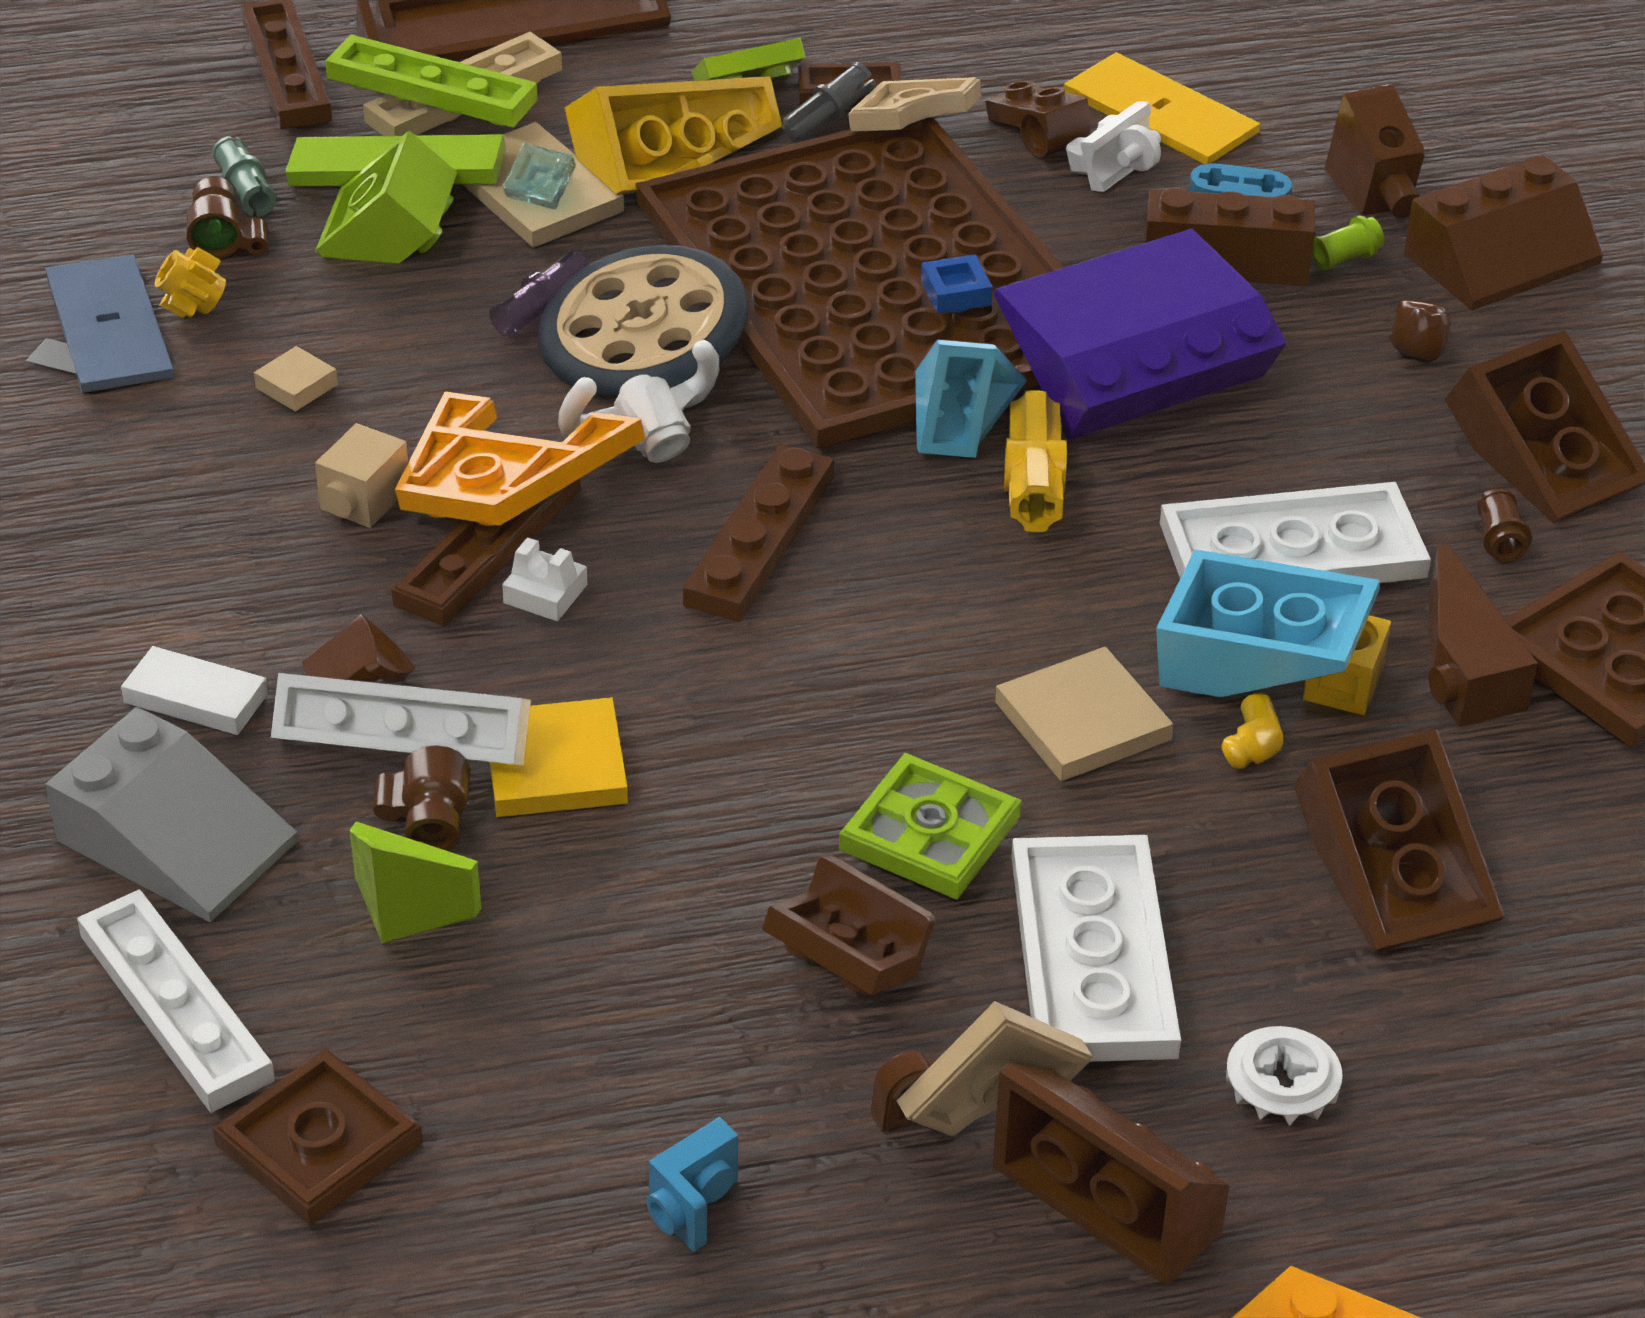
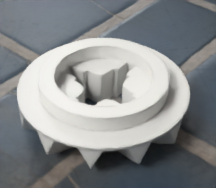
[1226,1026,1343,1126]

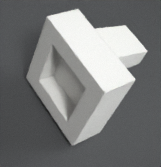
[502,537,588,621]

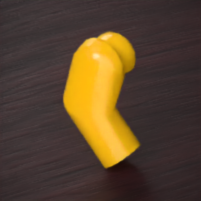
[1221,693,1283,769]

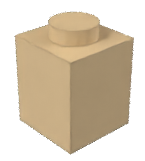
[315,423,408,528]

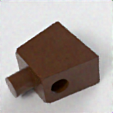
[1325,84,1425,218]

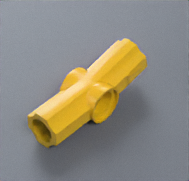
[1004,390,1067,532]

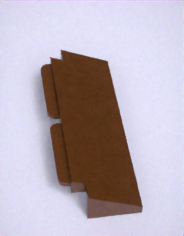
[356,0,671,61]

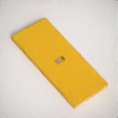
[1063,52,1260,164]

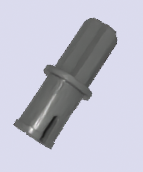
[782,62,876,143]

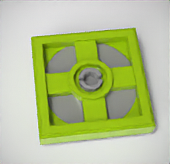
[839,753,1022,900]

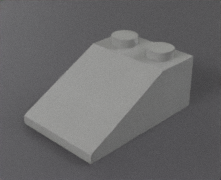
[45,706,298,922]

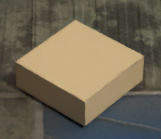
[254,346,338,412]

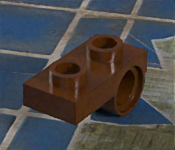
[985,80,1091,158]

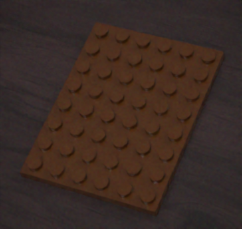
[636,117,1064,449]

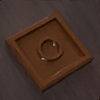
[213,1048,423,1226]

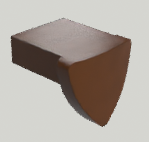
[302,614,415,683]

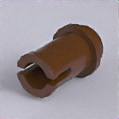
[1477,488,1532,562]

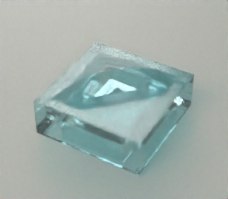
[503,142,576,210]

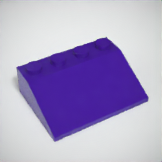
[994,229,1287,440]

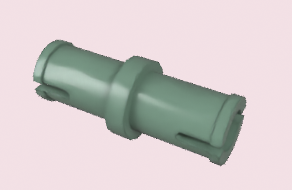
[213,136,276,217]

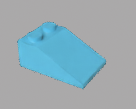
[1156,549,1380,697]

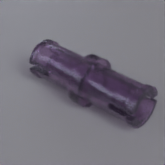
[489,250,589,338]

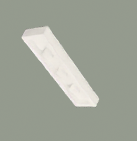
[271,673,531,765]
[77,889,275,1113]

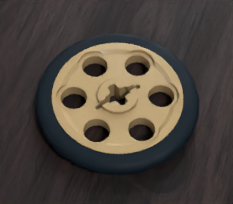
[538,245,748,398]

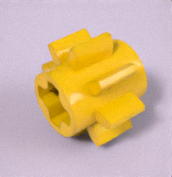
[155,247,226,318]

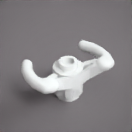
[558,340,720,463]

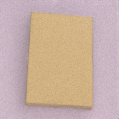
[462,122,624,248]

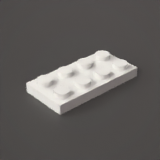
[1160,482,1431,583]
[1011,835,1181,1062]

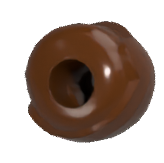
[1389,299,1451,362]

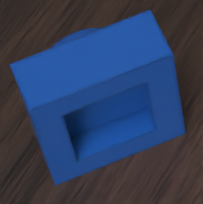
[921,254,993,314]

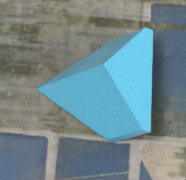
[915,340,1027,458]

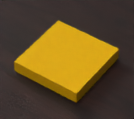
[489,697,628,818]

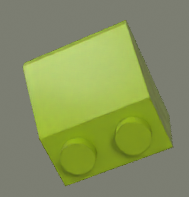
[315,130,458,264]

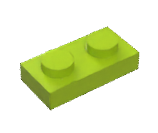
[692,38,806,83]

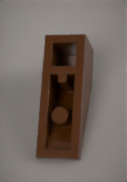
[1428,544,1538,727]

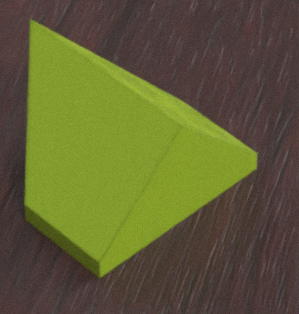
[349,821,482,943]

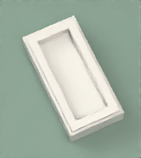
[121,646,268,735]

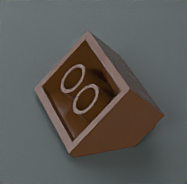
[1404,154,1603,310]
[1144,188,1315,286]
[993,1063,1229,1287]

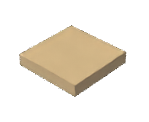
[995,646,1173,782]

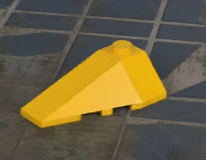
[564,76,782,194]

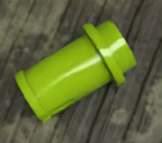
[1312,215,1384,270]

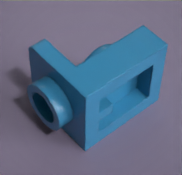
[646,1117,738,1252]

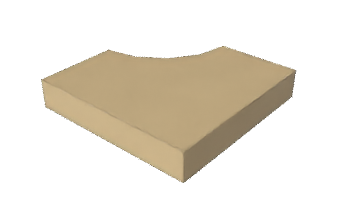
[848,77,982,131]
[897,1001,1093,1136]

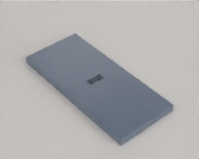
[45,254,174,393]

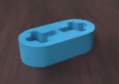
[1189,164,1292,197]

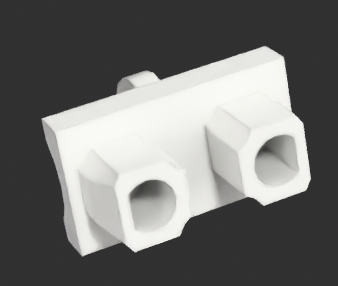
[1066,102,1161,192]

